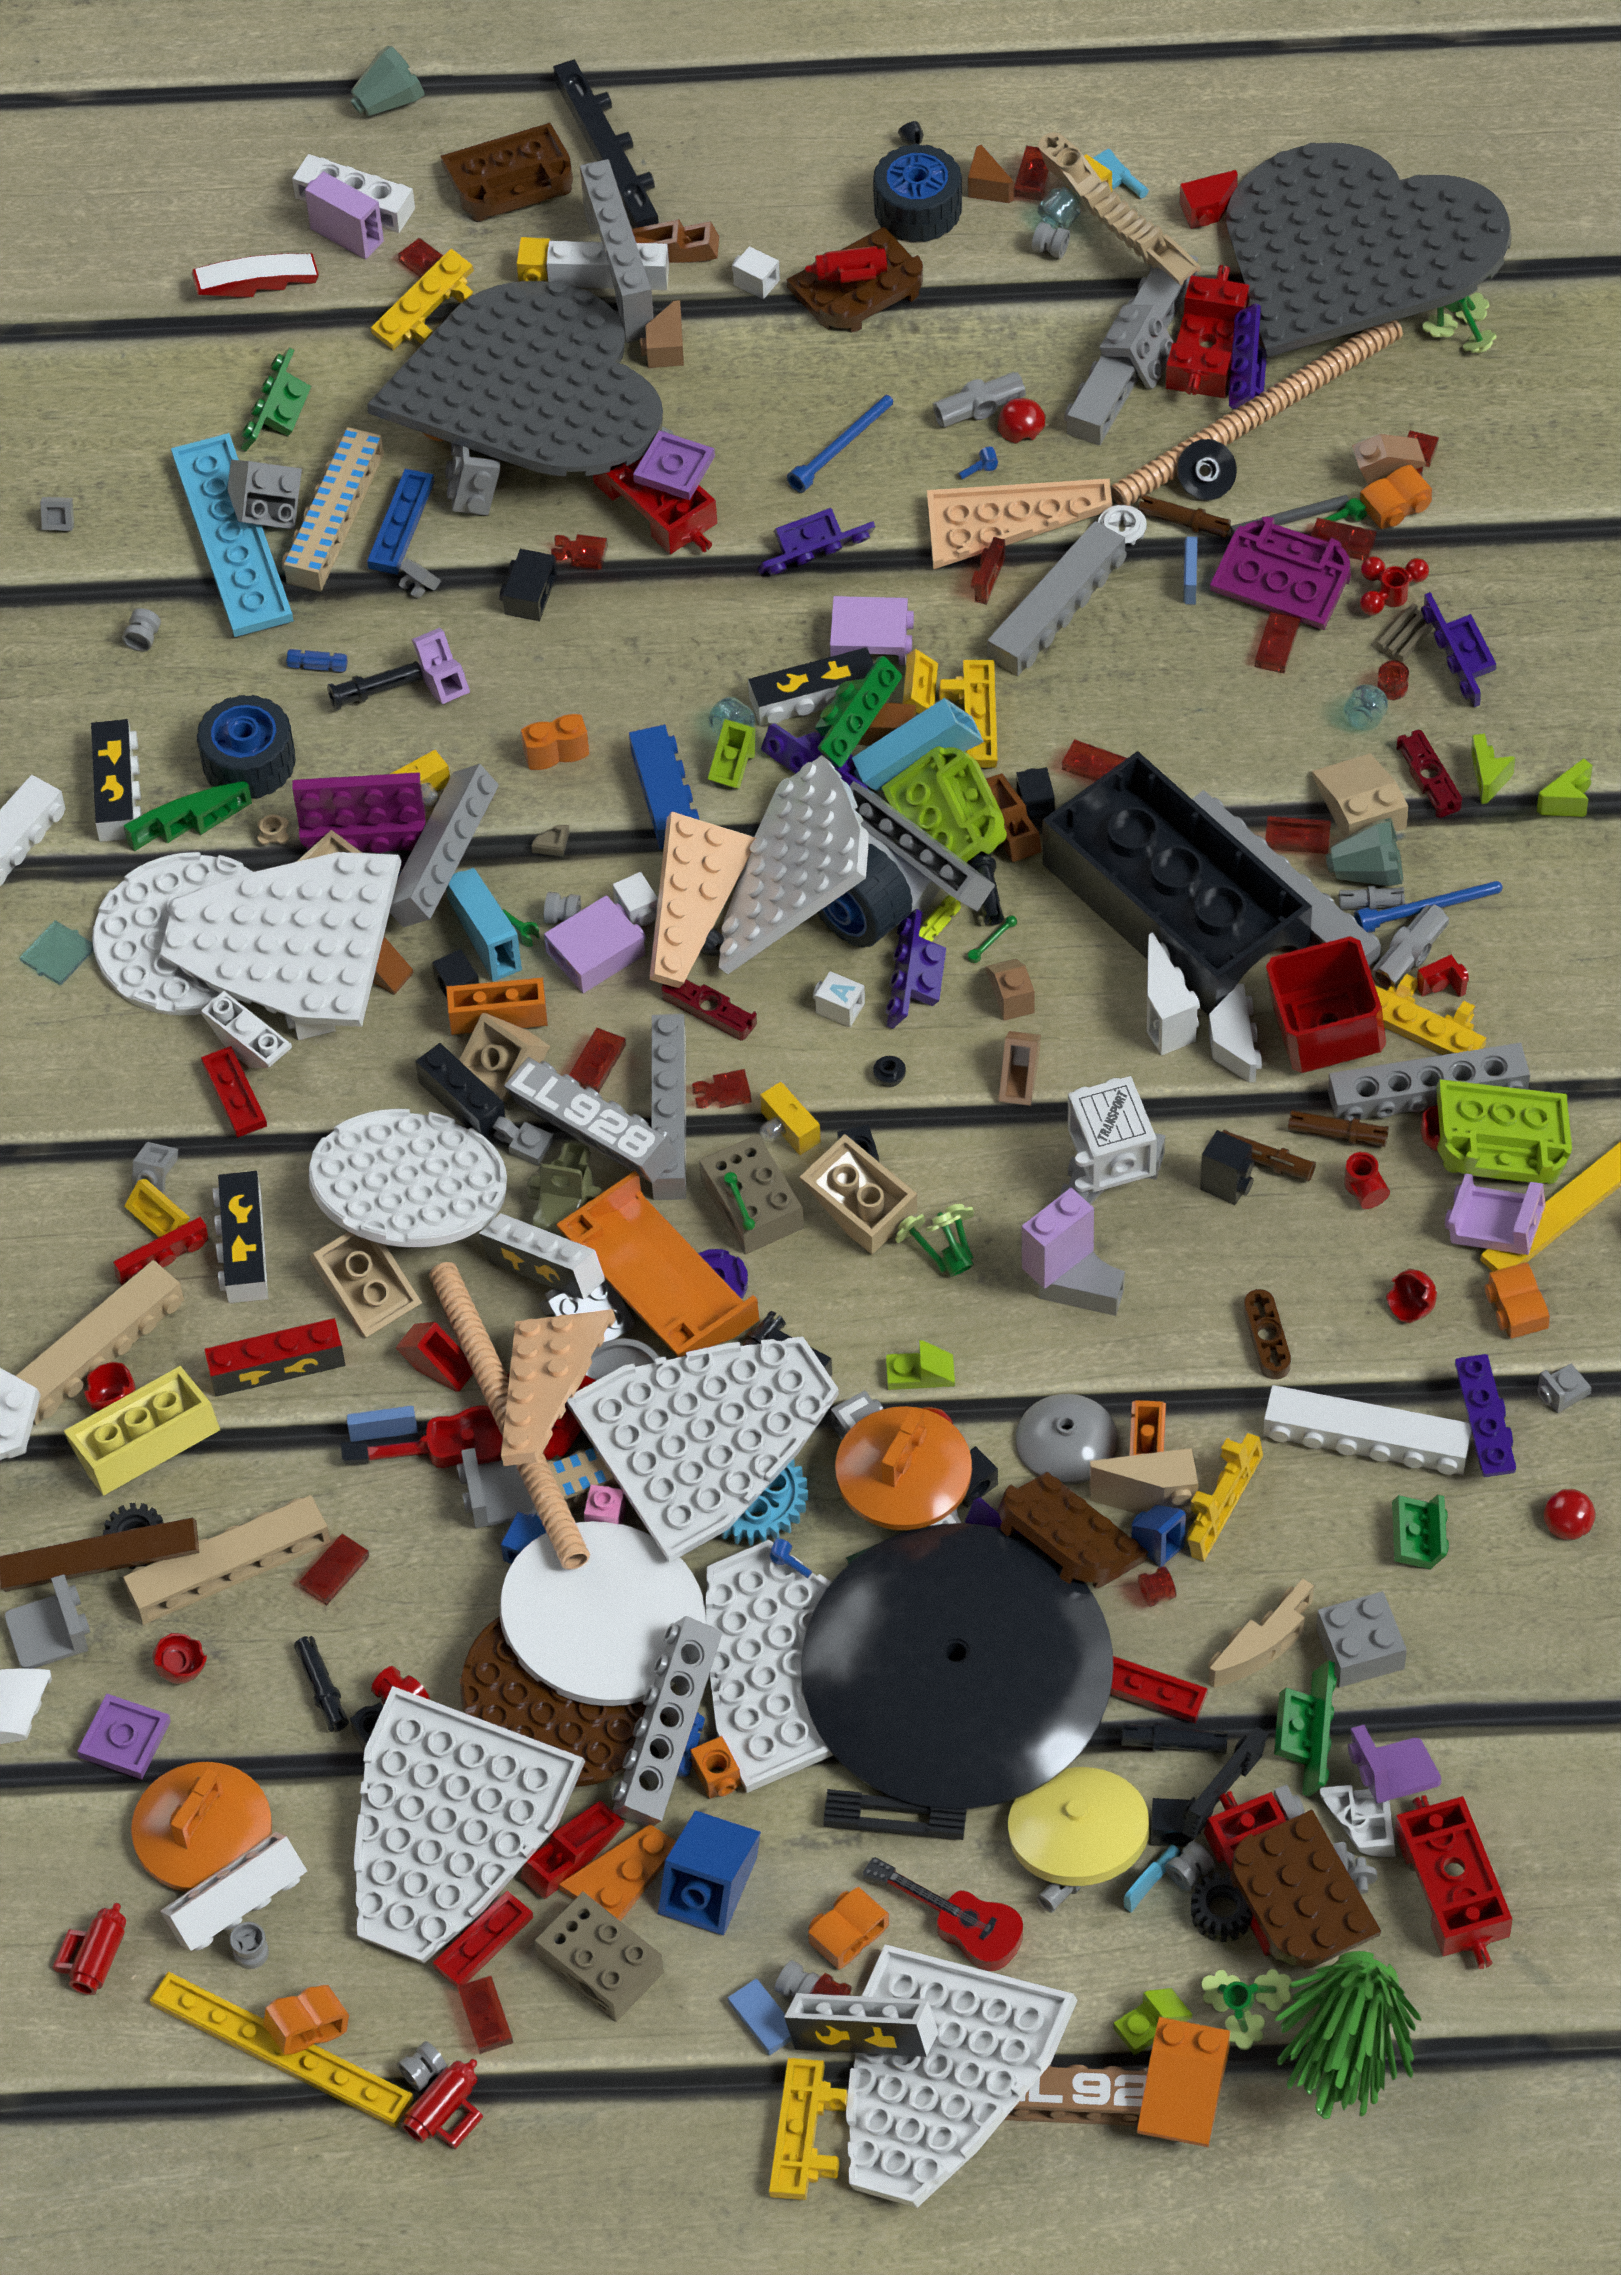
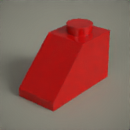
[1179,170,1238,229]
[396,1322,473,1392]

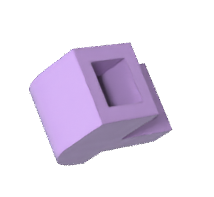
[412,628,470,704]

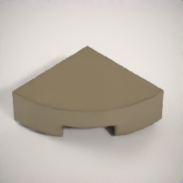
[532,825,570,857]

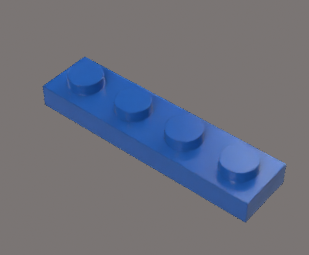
[367,469,435,575]

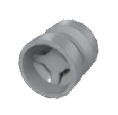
[1032,222,1070,258]
[122,608,161,652]
[544,892,581,924]
[1165,1841,1215,1891]
[230,1922,269,1969]
[775,1960,824,1997]
[397,2041,447,2091]

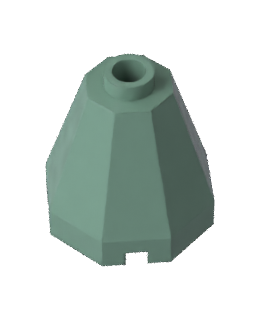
[350,46,425,116]
[1326,817,1404,886]

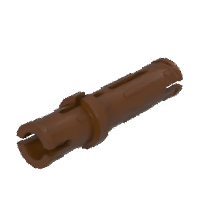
[1138,494,1231,538]
[1288,1110,1389,1147]
[1222,1130,1316,1181]

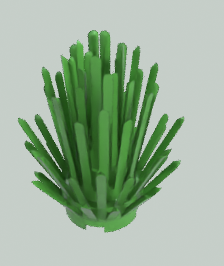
[1274,1951,1422,2119]

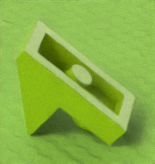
[708,719,755,788]
[1471,733,1515,804]
[1537,758,1593,817]
[886,1340,955,1390]
[1113,1988,1193,2056]

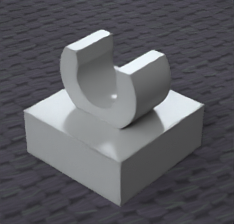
[40,497,74,531]
[399,558,441,598]

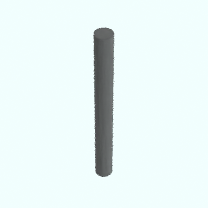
[1230,495,1349,536]

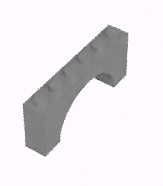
[580,159,654,343]
[1034,1133,1165,1316]

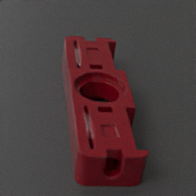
[1396,729,1462,818]
[661,979,757,1041]

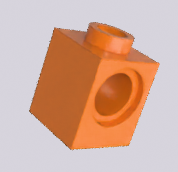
[690,1736,741,1799]

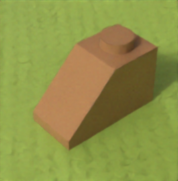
[640,300,684,368]
[1352,434,1427,485]
[985,959,1035,1020]
[998,1031,1041,1106]

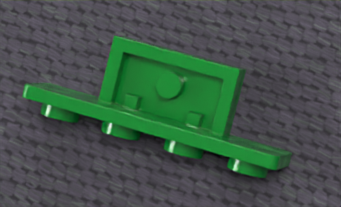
[240,347,312,452]
[815,656,902,768]
[1274,1660,1337,1797]

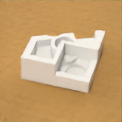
[0,1668,52,1744]
[1320,1785,1396,1857]

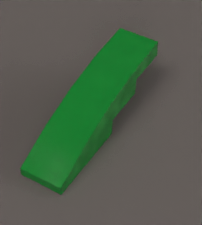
[123,781,252,852]

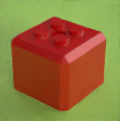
[1266,936,1386,1073]

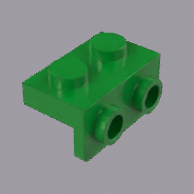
[1392,1494,1449,1570]

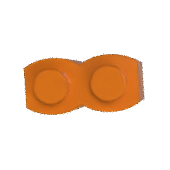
[1360,465,1432,529]
[521,714,589,770]
[1485,1262,1550,1339]
[808,1887,889,1970]
[263,1985,349,2055]

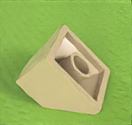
[460,1013,550,1102]

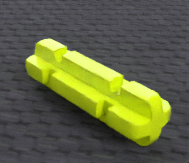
[919,895,961,942]

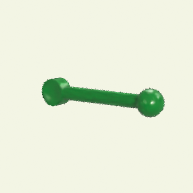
[968,915,1017,963]
[724,1172,755,1231]

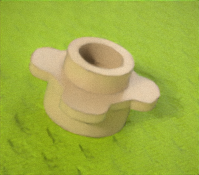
[258,814,289,845]

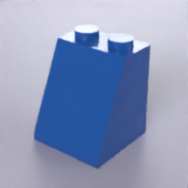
[658,1810,761,1936]

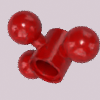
[1360,556,1429,616]

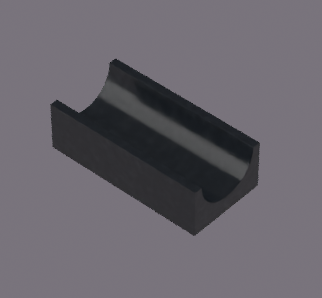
[1042,751,1312,1016]

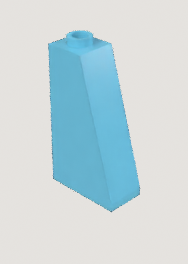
[852,698,984,792]
[446,868,522,982]

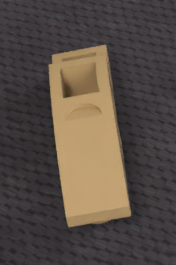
[1208,1578,1314,1688]

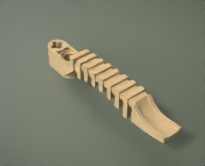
[1038,132,1201,286]

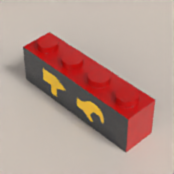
[204,1318,346,1397]

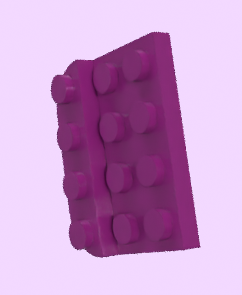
[1210,516,1351,630]
[292,772,426,853]

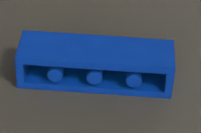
[629,724,699,849]

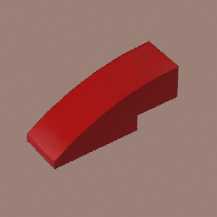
[520,1800,625,1899]

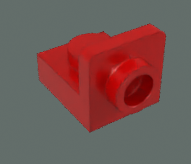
[1417,954,1469,997]

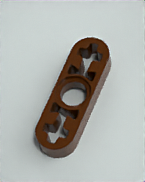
[1244,1289,1291,1380]

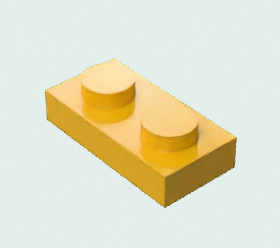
[903,649,938,714]
[124,1179,190,1237]

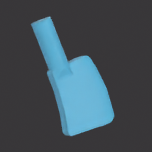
[1093,149,1149,198]
[1124,1845,1181,1913]

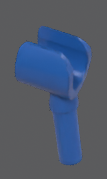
[958,446,998,479]
[770,1538,812,1579]

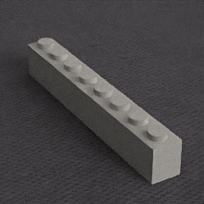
[1064,254,1198,445]
[1192,790,1381,969]

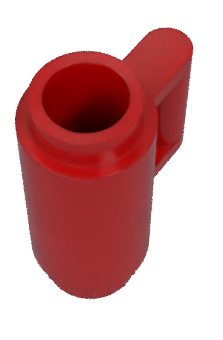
[805,246,887,283]
[52,1903,126,1995]
[401,2059,483,2150]

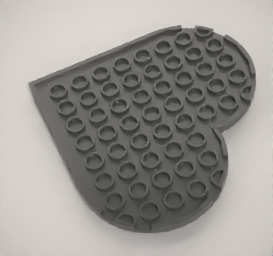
[1226,142,1512,357]
[367,281,663,476]

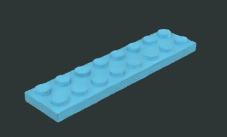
[171,433,294,637]

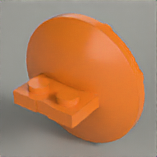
[835,1406,972,1531]
[131,1762,272,1892]

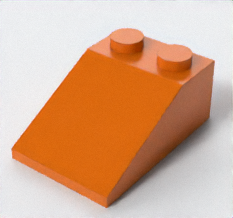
[1137,2017,1230,2148]

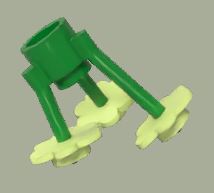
[1423,293,1497,353]
[895,1204,974,1277]
[1201,1969,1292,2050]

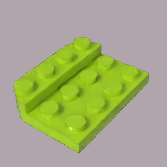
[882,746,1007,862]
[1436,1079,1572,1184]

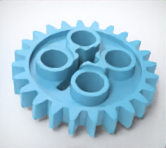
[722,1459,808,1546]

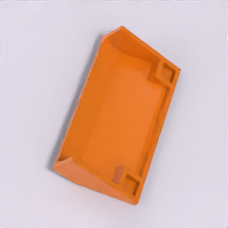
[556,1171,760,1358]

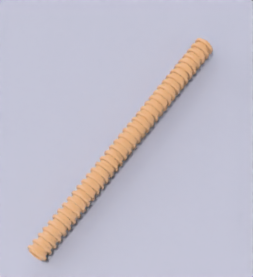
[1111,320,1403,506]
[429,1262,590,1570]

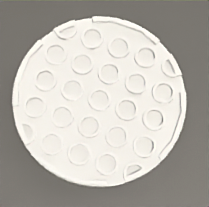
[92,852,253,1016]
[309,1109,507,1247]
[499,1521,706,1706]

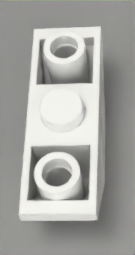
[1209,984,1262,1083]
[201,991,292,1068]

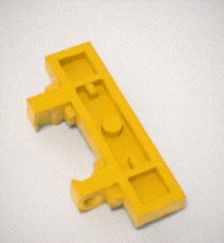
[371,248,474,351]
[939,660,998,768]
[1375,974,1487,1055]
[1187,1433,1263,1562]
[769,2058,848,2200]

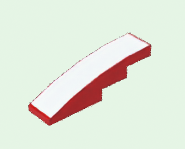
[191,254,319,297]

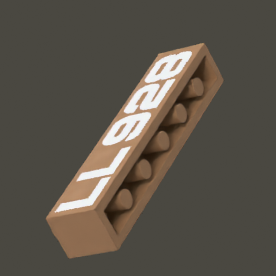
[1004,2065,1148,2126]

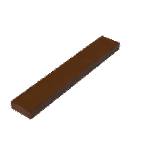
[0,1517,200,1592]

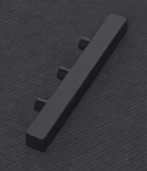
[553,59,659,229]

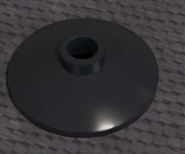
[1177,439,1237,500]

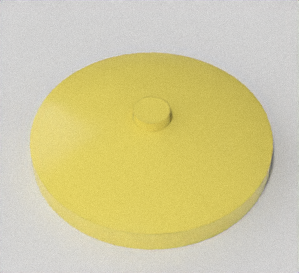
[1008,1767,1150,1886]

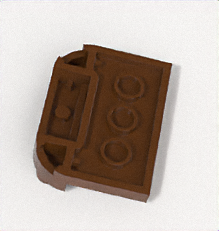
[440,123,573,221]
[786,227,923,333]
[997,1472,1149,1589]
[1230,1809,1382,1969]

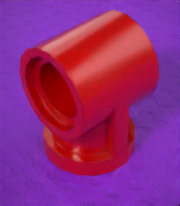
[1344,1152,1390,1209]
[371,1666,430,1705]

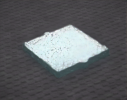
[20,920,94,986]

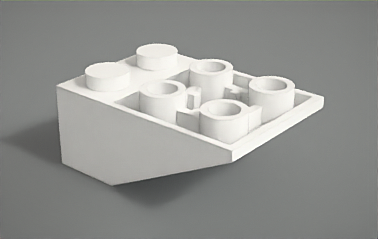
[1147,933,1200,1056]

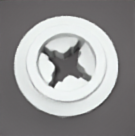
[1098,505,1147,546]

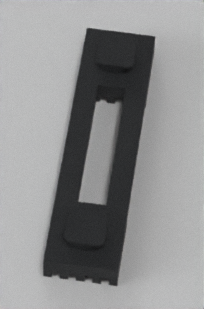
[1182,1727,1269,1840]
[823,1789,967,1840]

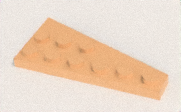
[927,478,1112,570]
[649,812,756,988]
[501,1309,616,1466]

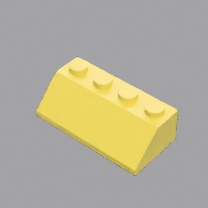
[64,1366,220,1496]

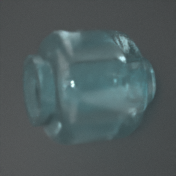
[1037,187,1081,229]
[1343,684,1388,731]
[709,697,755,736]

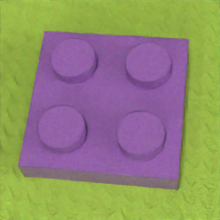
[633,430,715,500]
[77,1693,171,1779]

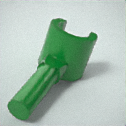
[1323,498,1367,525]
[503,909,540,947]

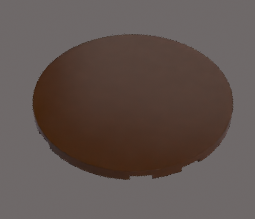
[460,1616,666,1787]

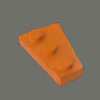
[559,1824,676,1921]

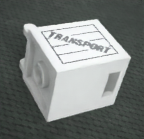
[1068,1076,1157,1193]

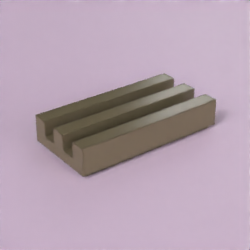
[1377,602,1434,663]

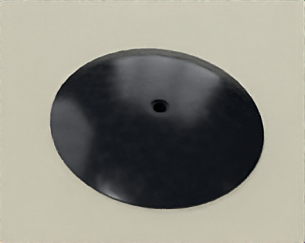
[801,1523,1113,1809]

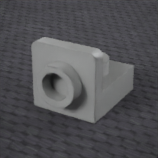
[132,1142,178,1193]
[1537,1363,1592,1413]

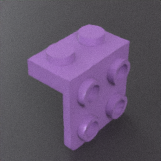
[1348,1725,1441,1803]

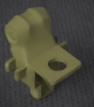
[527,1143,602,1239]

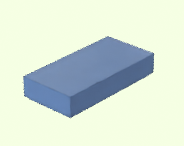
[1183,537,1197,605]
[347,1406,418,1442]
[728,1978,792,2056]

